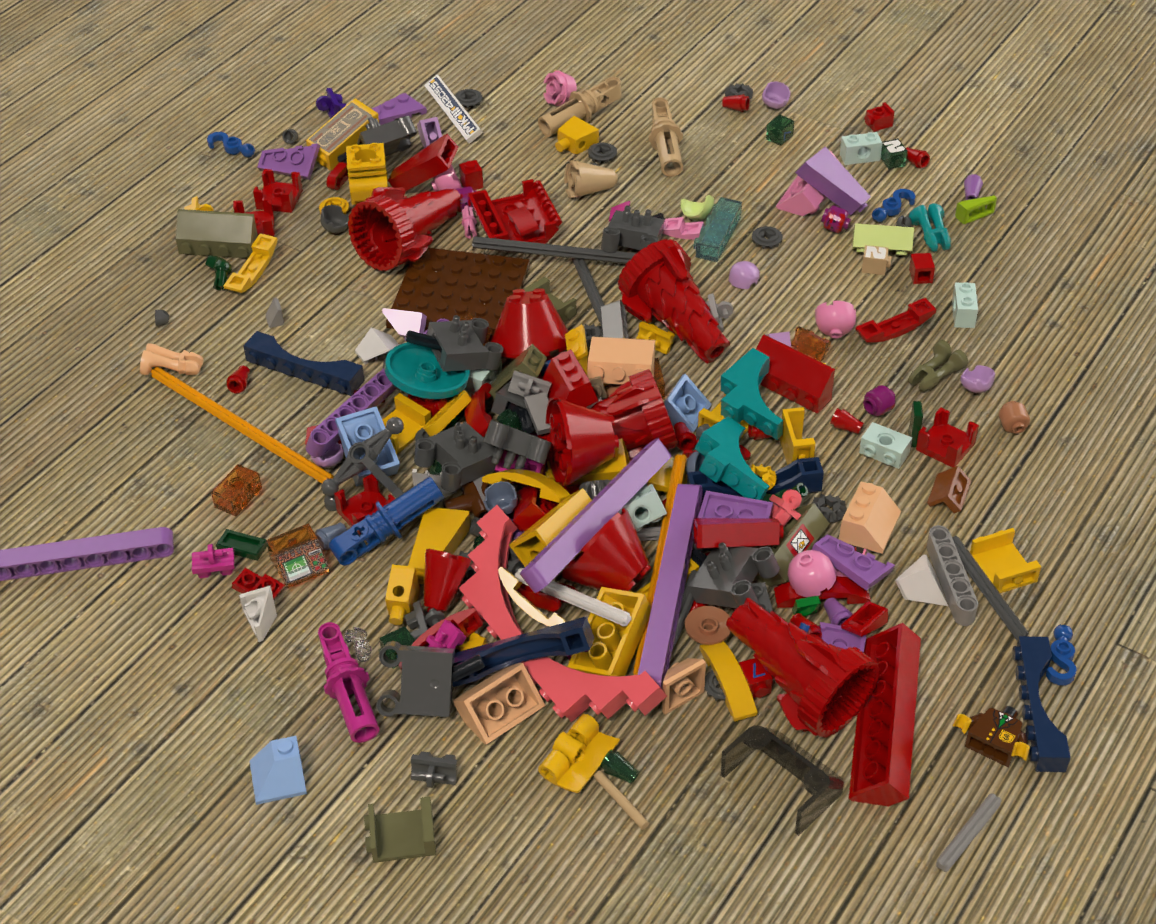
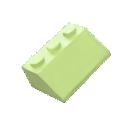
[852,223,914,256]

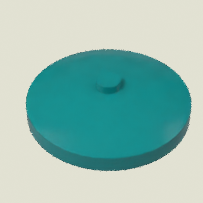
[384,342,470,399]

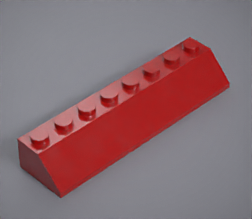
[848,622,921,807]

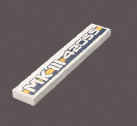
[424,74,483,144]

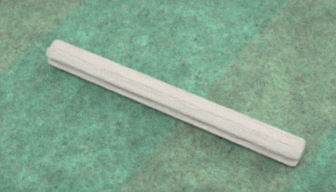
[515,568,631,626]

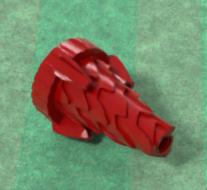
[348,187,461,271]
[618,239,730,364]
[537,369,678,467]
[726,598,880,737]

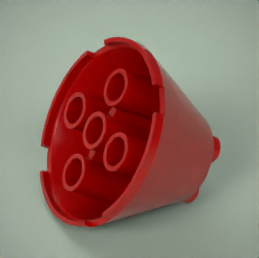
[491,288,569,358]
[545,397,619,487]
[560,508,651,591]

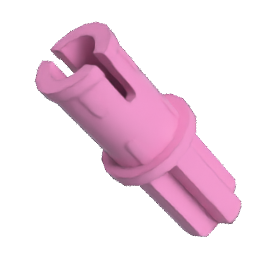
[462,205,477,239]

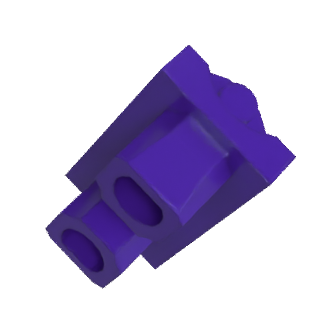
[316,88,346,119]

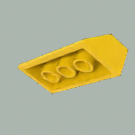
[567,587,651,676]

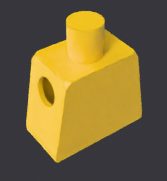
[555,116,599,154]
[385,564,420,625]

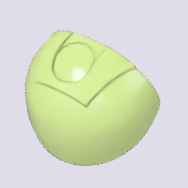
[680,195,714,221]

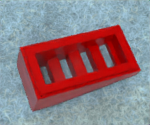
[841,601,888,637]

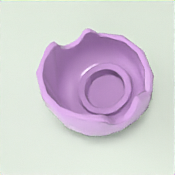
[762,81,791,109]
[728,261,760,289]
[960,365,995,393]
[310,442,344,468]

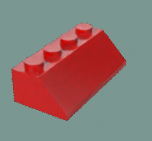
[756,334,835,414]

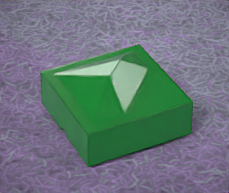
[792,596,821,616]

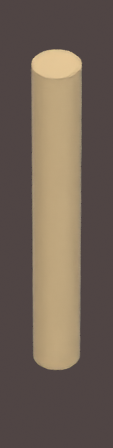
[594,771,649,830]

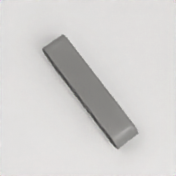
[601,300,629,338]
[927,525,978,626]

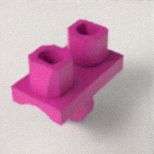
[192,544,235,578]
[426,620,466,649]

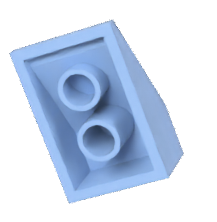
[335,406,400,486]

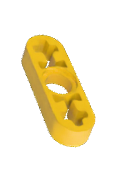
[423,390,472,437]

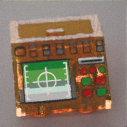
[266,523,330,589]

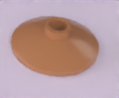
[685,606,731,645]

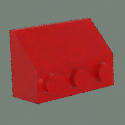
[542,349,598,407]
[513,485,559,531]

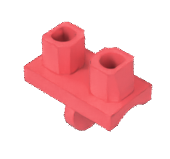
[769,489,802,526]

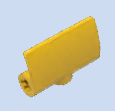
[538,714,620,793]

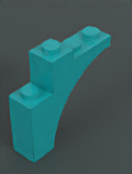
[721,348,783,440]
[695,416,769,500]

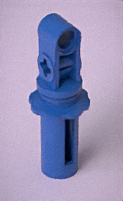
[329,476,445,565]

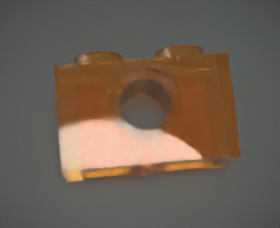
[211,464,262,517]

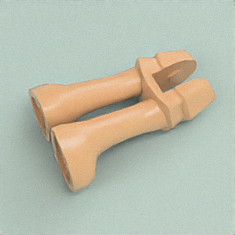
[140,343,204,375]

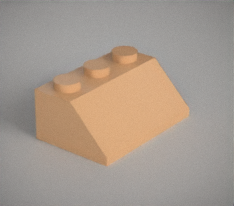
[587,336,655,384]
[839,481,901,554]
[453,663,546,744]

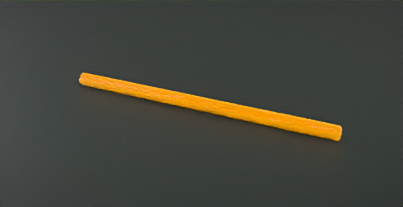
[151,367,333,483]
[633,454,687,675]

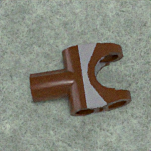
[443,475,490,518]

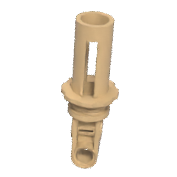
[538,77,622,137]
[648,97,683,177]

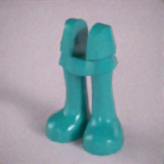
[908,203,951,252]

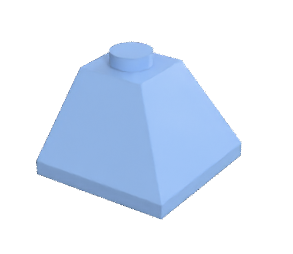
[250,736,307,805]

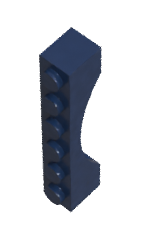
[243,331,365,396]
[687,457,824,505]
[453,616,595,687]
[1012,636,1071,772]

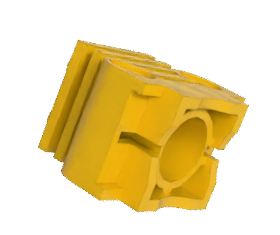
[346,143,388,205]

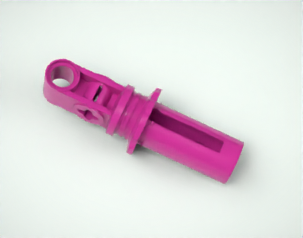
[318,622,380,743]

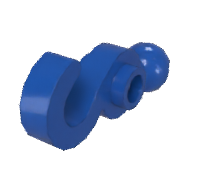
[207,132,255,158]
[872,189,916,223]
[1046,624,1077,685]

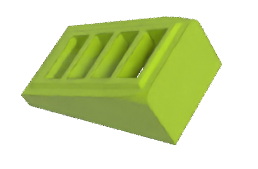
[955,195,997,224]

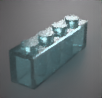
[693,197,742,262]

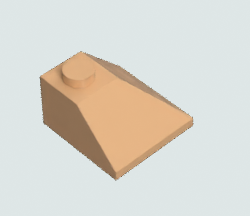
[662,658,706,715]

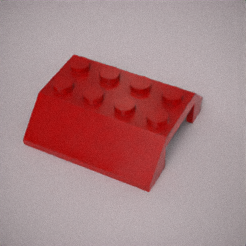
[468,179,562,244]

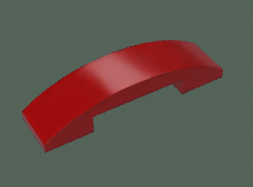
[855,297,936,343]
[465,383,492,437]
[774,576,871,608]
[398,608,483,672]

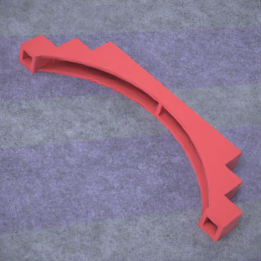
[459,505,667,722]

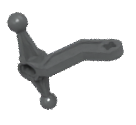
[321,417,422,519]

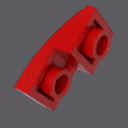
[507,206,539,236]
[232,567,285,599]

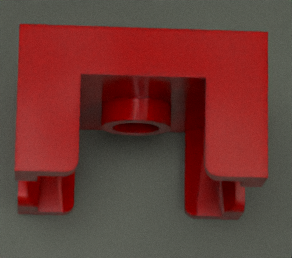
[253,169,303,213]
[233,198,275,237]
[916,407,979,468]
[334,474,395,535]

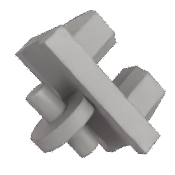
[706,293,734,332]
[508,370,552,397]

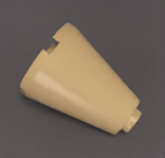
[564,160,618,198]

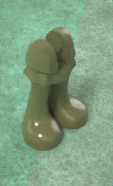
[908,340,968,392]

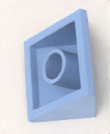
[665,374,712,432]

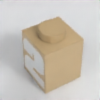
[861,245,892,275]

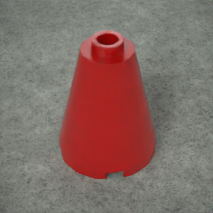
[424,549,471,612]

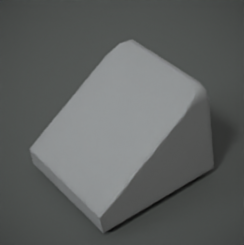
[265,297,284,328]

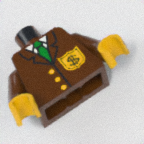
[952,706,1030,768]

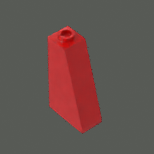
[388,134,459,191]
[693,518,784,548]

